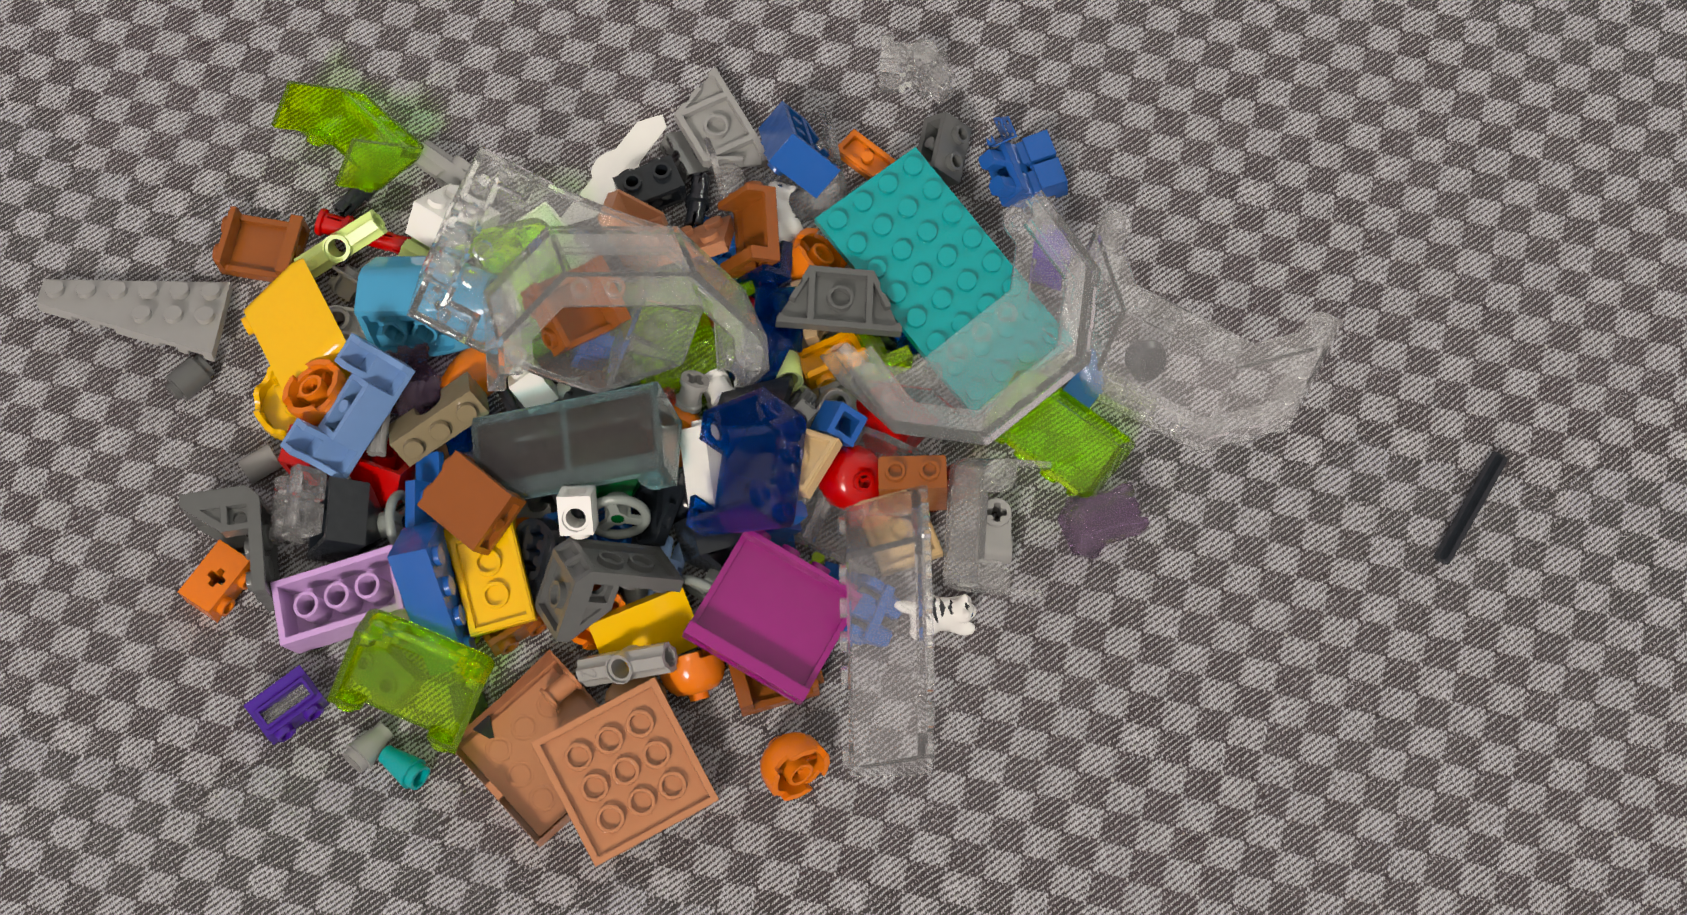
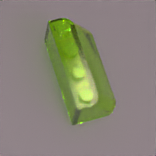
[982,370,1136,503]

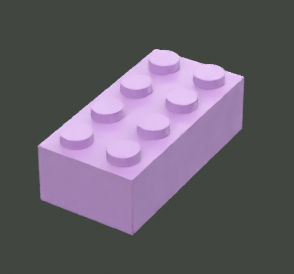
[270,544,409,654]

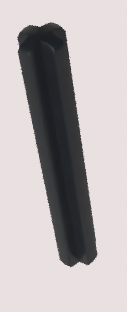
[1434,451,1508,565]

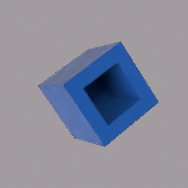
[809,400,868,447]

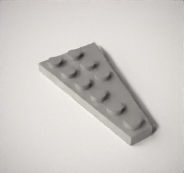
[36,279,233,362]

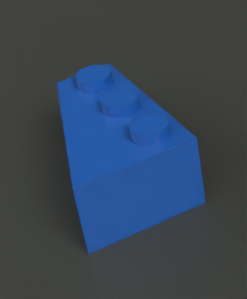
[758,101,841,198]

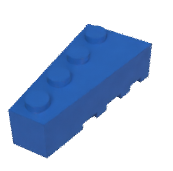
[387,521,476,676]

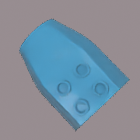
[354,256,507,357]

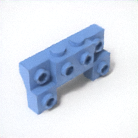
[280,333,416,479]

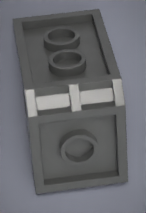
[179,485,280,612]
[534,537,684,642]

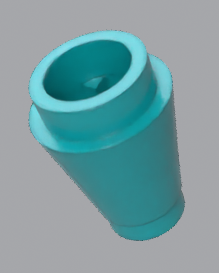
[378,745,430,790]

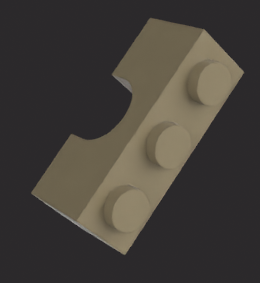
[388,372,490,467]

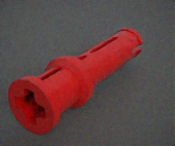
[314,208,411,254]

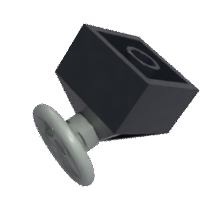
[307,476,405,563]
[674,499,760,601]

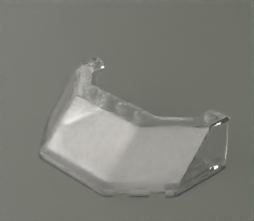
[820,190,1101,445]
[1058,206,1343,454]
[483,226,769,391]
[839,485,935,777]

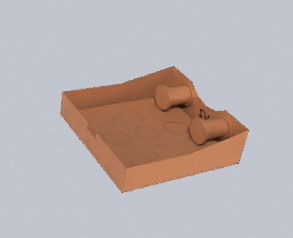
[448,650,600,848]
[531,677,719,868]

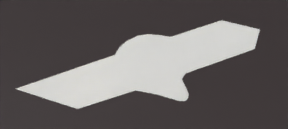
[561,114,667,226]

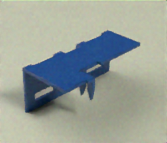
[985,116,1017,148]

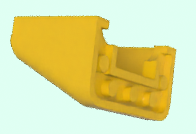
[241,258,352,404]

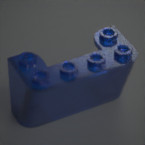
[686,387,806,536]

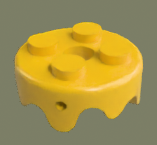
[253,366,318,441]

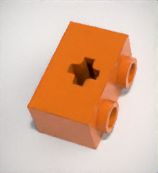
[178,539,251,623]

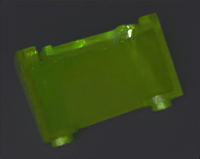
[326,609,495,755]

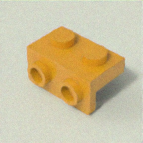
[797,332,868,390]

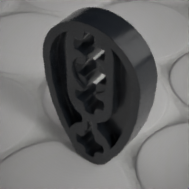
[516,517,566,610]

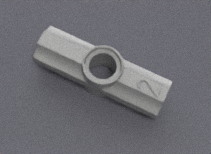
[411,140,501,208]
[575,641,678,687]

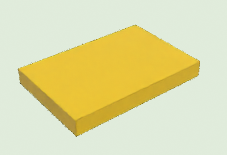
[448,522,538,638]
[589,587,698,668]

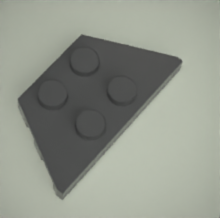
[775,265,902,337]

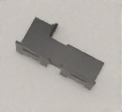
[659,131,710,184]

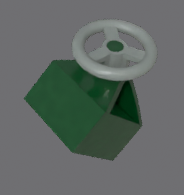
[568,428,653,539]

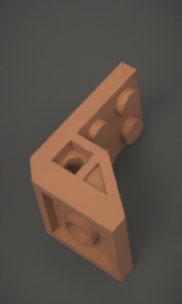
[598,189,735,281]

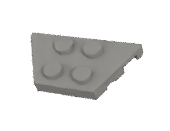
[674,68,768,167]

